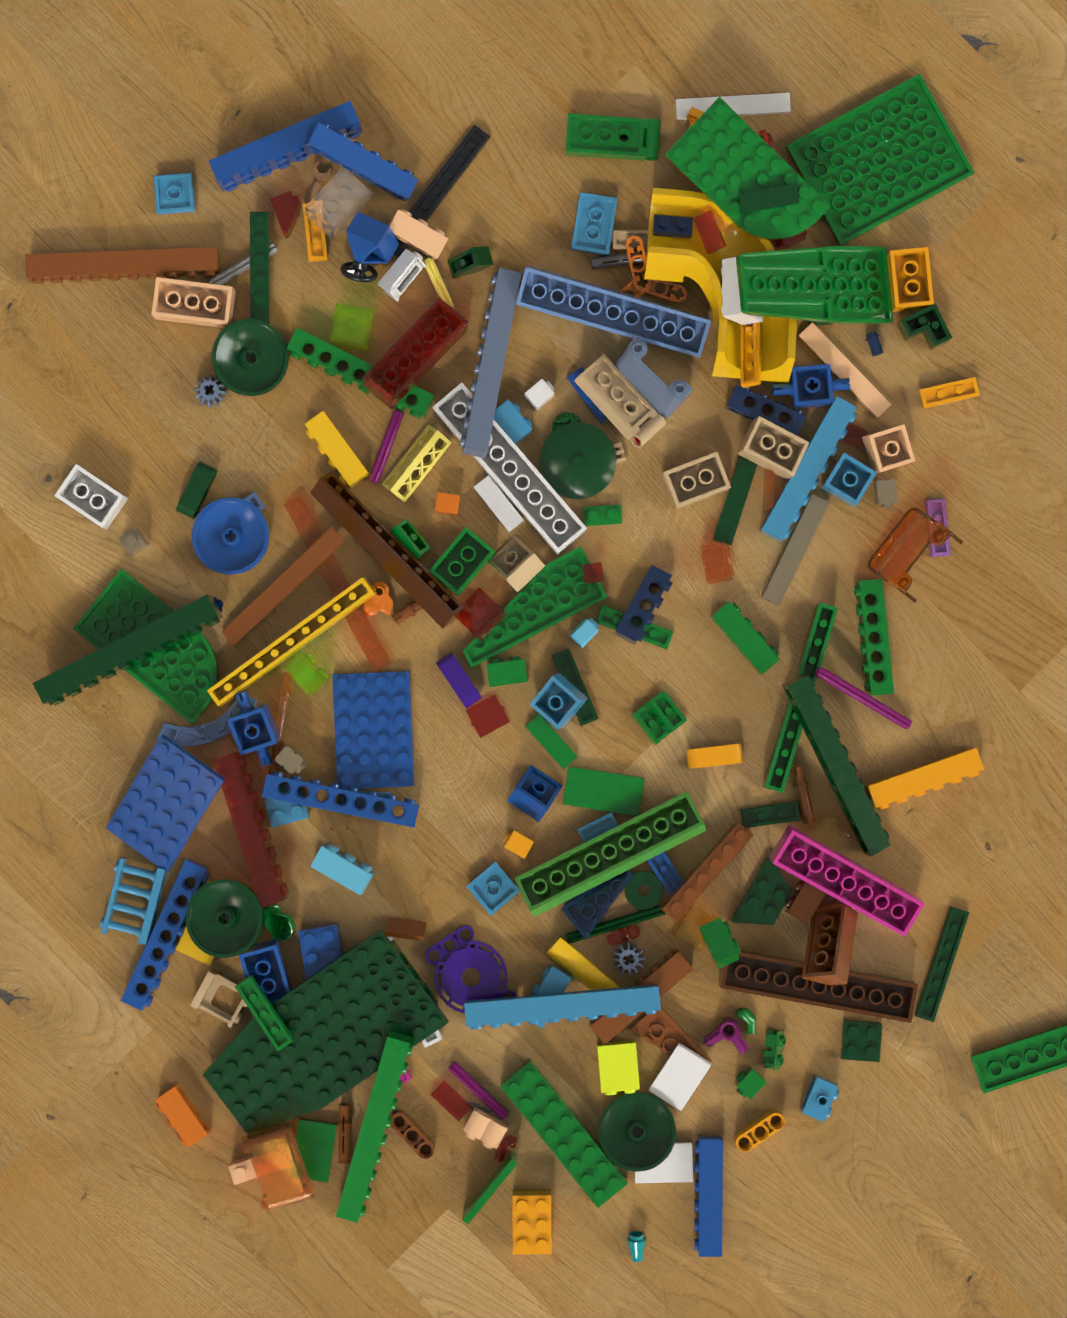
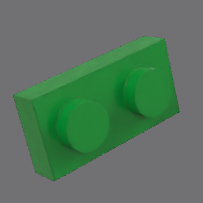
[582,504,622,527]

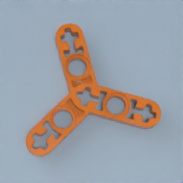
[620,236,687,302]

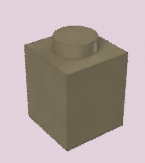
[873,479,898,508]
[118,528,149,556]

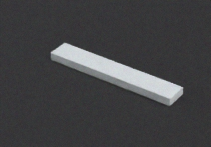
[675,93,791,120]

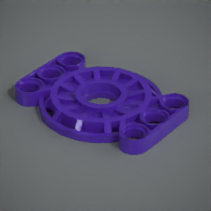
[425,925,517,1027]

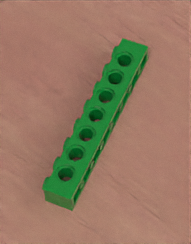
[287,328,435,419]

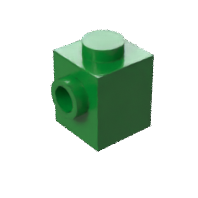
[735,1066,767,1099]

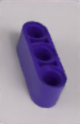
[435,652,482,708]

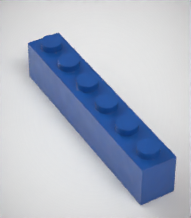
[303,121,418,201]
[694,1135,723,1257]

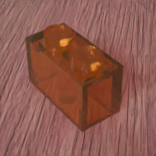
[700,542,734,585]

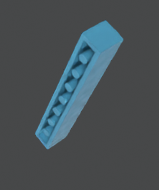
[760,396,857,542]

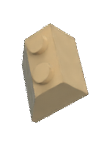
[488,536,545,592]

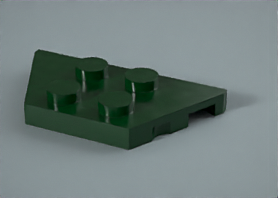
[731,857,792,925]

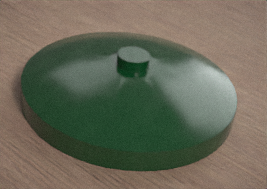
[211,319,289,396]
[540,422,616,499]
[186,879,264,958]
[598,1092,676,1172]

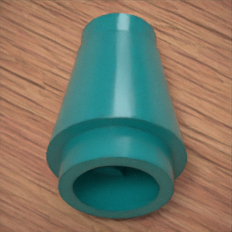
[627,1231,646,1262]

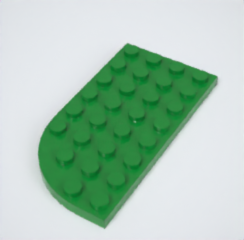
[665,96,831,240]
[73,569,218,725]

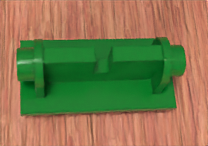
[763,1029,786,1071]

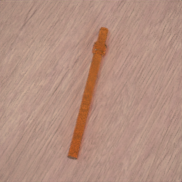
[268,673,292,775]

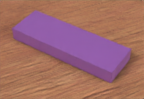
[925,498,951,557]

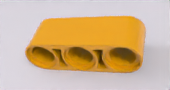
[686,743,743,769]
[734,1109,785,1152]

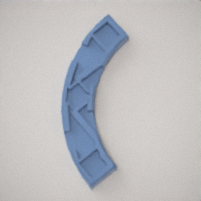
[156,696,258,746]

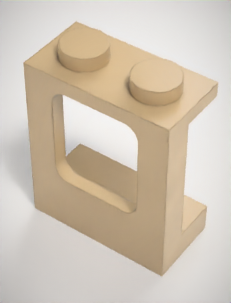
[190,969,247,1028]

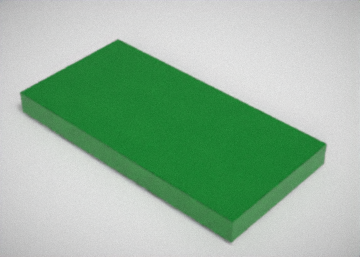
[563,766,644,816]
[462,1151,517,1224]

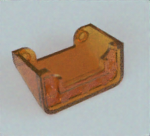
[240,1121,315,1212]

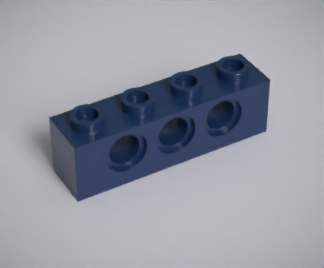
[725,384,806,436]
[615,565,673,645]

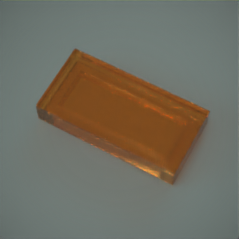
[764,471,773,511]

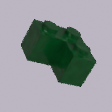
[897,304,952,350]

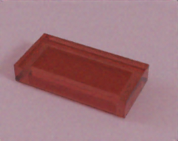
[693,210,727,254]
[431,1080,472,1122]

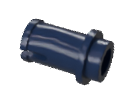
[865,331,884,357]

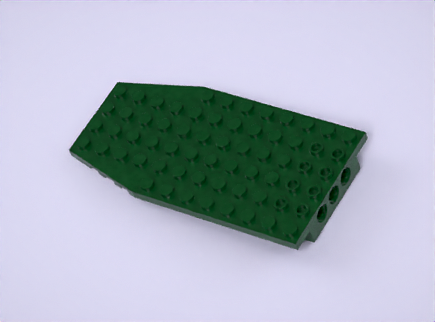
[203,929,449,1135]

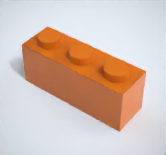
[156,1083,211,1148]

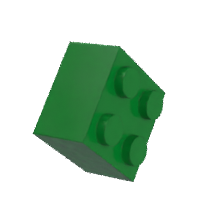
[699,917,741,969]

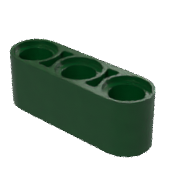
[176,461,218,519]

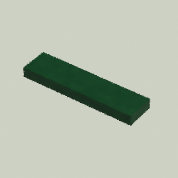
[552,649,599,726]

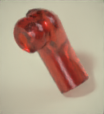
[494,1135,518,1162]

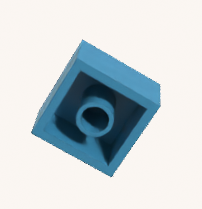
[821,453,877,508]
[530,673,588,730]

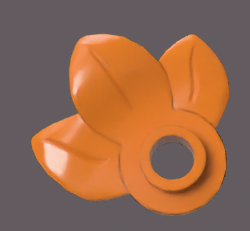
[364,581,394,616]

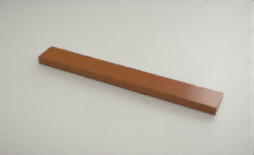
[221,527,345,646]

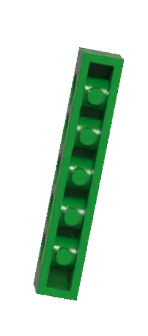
[854,579,894,696]

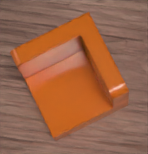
[435,492,460,516]

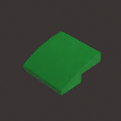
[631,690,687,745]

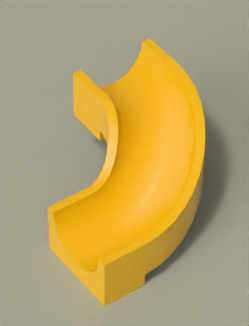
[644,188,797,383]

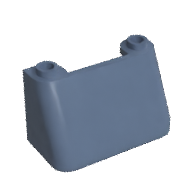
[614,335,693,419]

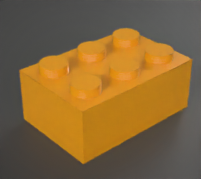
[887,247,934,312]
[512,1190,552,1255]

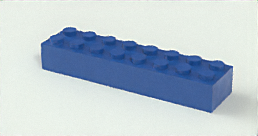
[209,100,363,192]

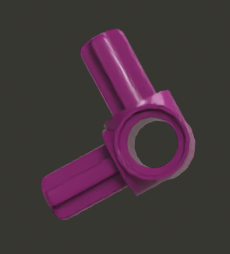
[703,1017,749,1054]

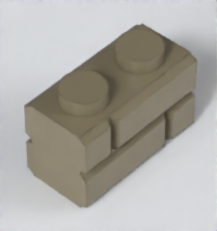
[275,745,308,774]

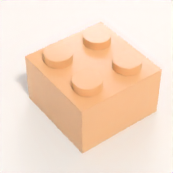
[862,424,915,473]

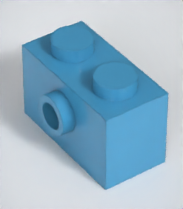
[800,1074,839,1122]

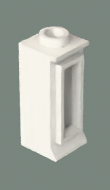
[377,249,427,302]

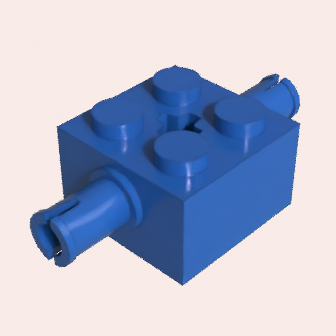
[772,364,850,409]
[227,690,281,767]

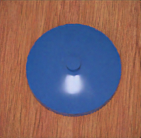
[192,498,270,575]

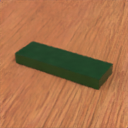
[738,183,800,214]
[740,801,800,828]

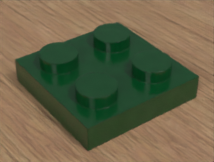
[840,1020,882,1062]

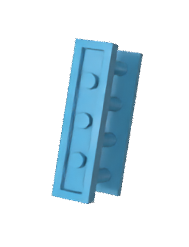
[100,857,167,945]

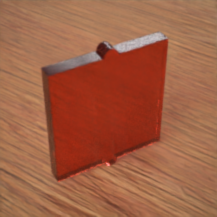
[466,695,510,738]

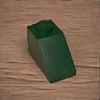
[447,246,494,279]

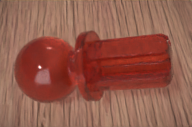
[607,924,640,946]

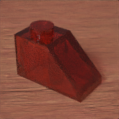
[270,191,301,238]

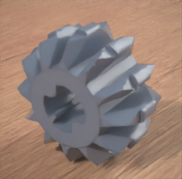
[194,375,227,408]
[612,942,645,975]

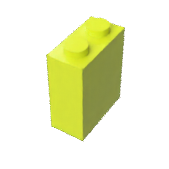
[597,1040,640,1095]

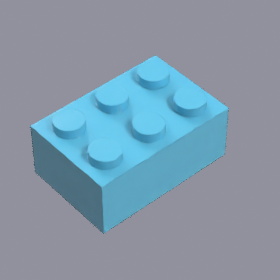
[310,843,375,895]

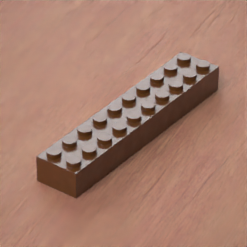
[718,950,918,1023]

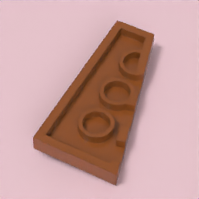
[630,1005,711,1062]

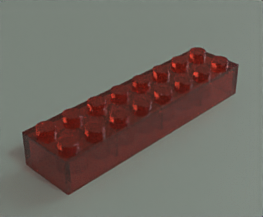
[213,752,289,908]

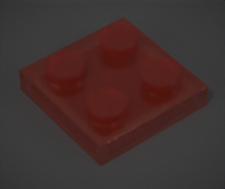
[456,587,507,641]

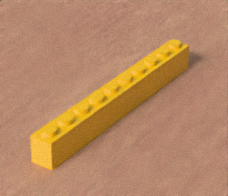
[207,577,377,706]

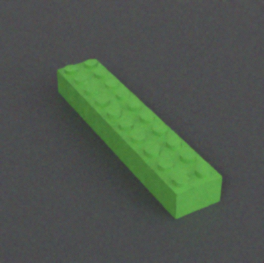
[514,791,706,917]

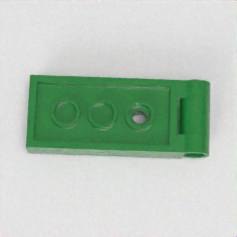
[565,113,661,161]

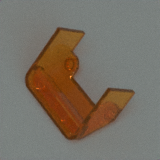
[868,507,963,603]

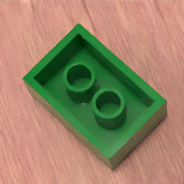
[429,527,496,597]

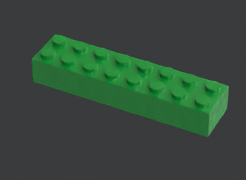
[500,1058,628,1208]

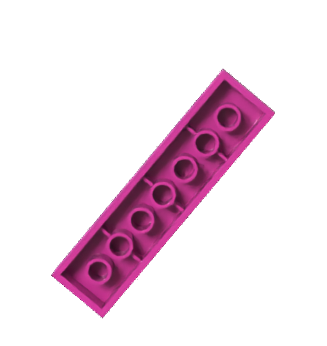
[769,824,925,937]

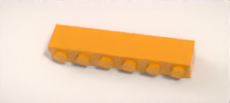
[865,747,984,810]

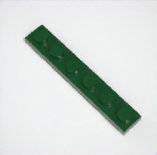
[250,212,270,324]

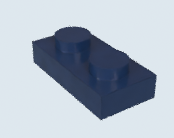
[653,214,693,238]

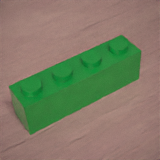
[711,601,780,675]

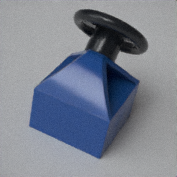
[340,212,399,282]

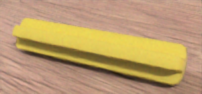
[423,257,454,312]

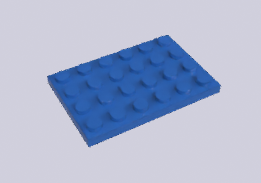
[332,671,414,789]
[106,735,225,873]

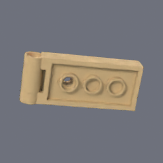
[574,354,666,448]

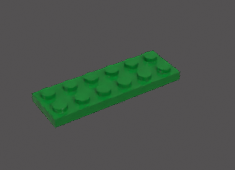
[970,1024,1067,1094]

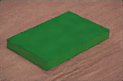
[290,1118,337,1183]

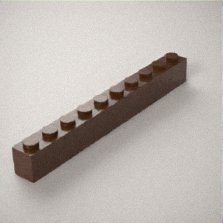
[310,472,464,629]

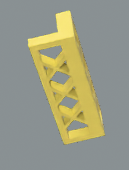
[382,424,452,502]

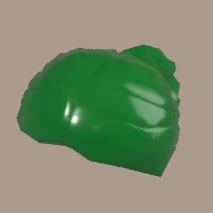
[263,904,295,940]

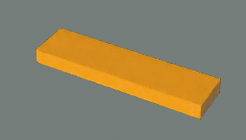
[740,322,761,388]

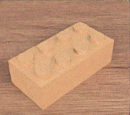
[151,277,236,328]

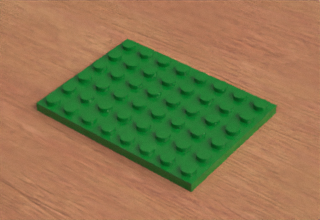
[785,73,974,246]

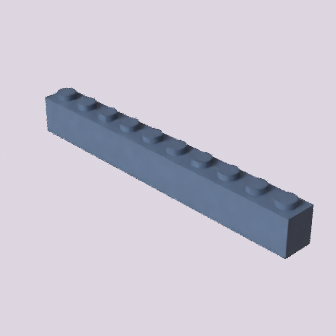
[460,267,521,458]

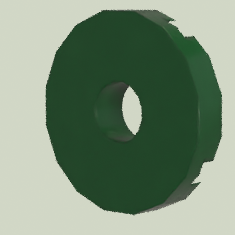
[624,871,663,910]

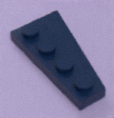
[561,870,633,939]

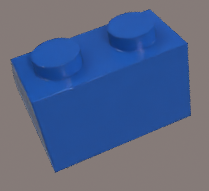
[507,765,562,822]

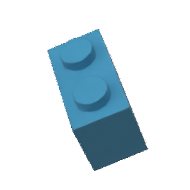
[494,400,533,445]

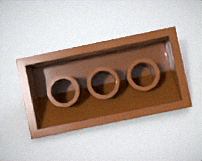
[802,903,858,986]

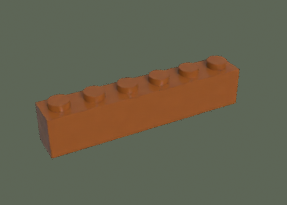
[659,822,754,922]
[589,950,693,1044]

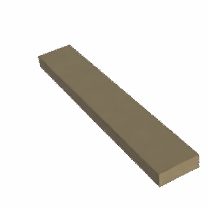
[762,494,830,605]

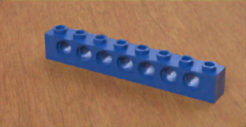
[262,771,419,828]
[121,858,210,1011]

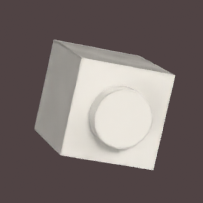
[525,379,555,411]

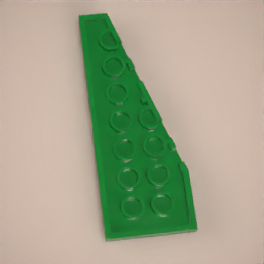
[463,546,607,668]

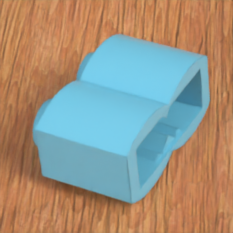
[569,618,599,648]

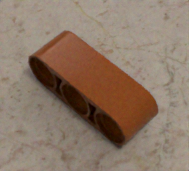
[391,1110,435,1159]

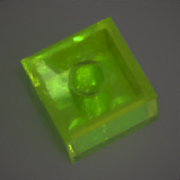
[329,303,376,351]
[283,652,330,697]

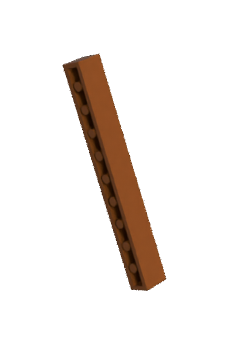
[25,247,220,284]

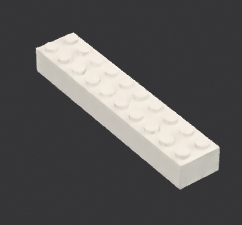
[433,383,587,555]

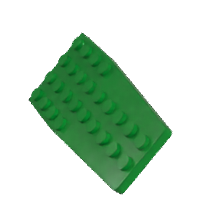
[736,246,893,324]

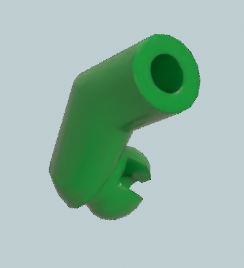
[736,1008,756,1034]

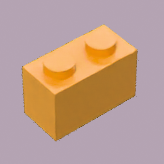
[503,828,534,859]

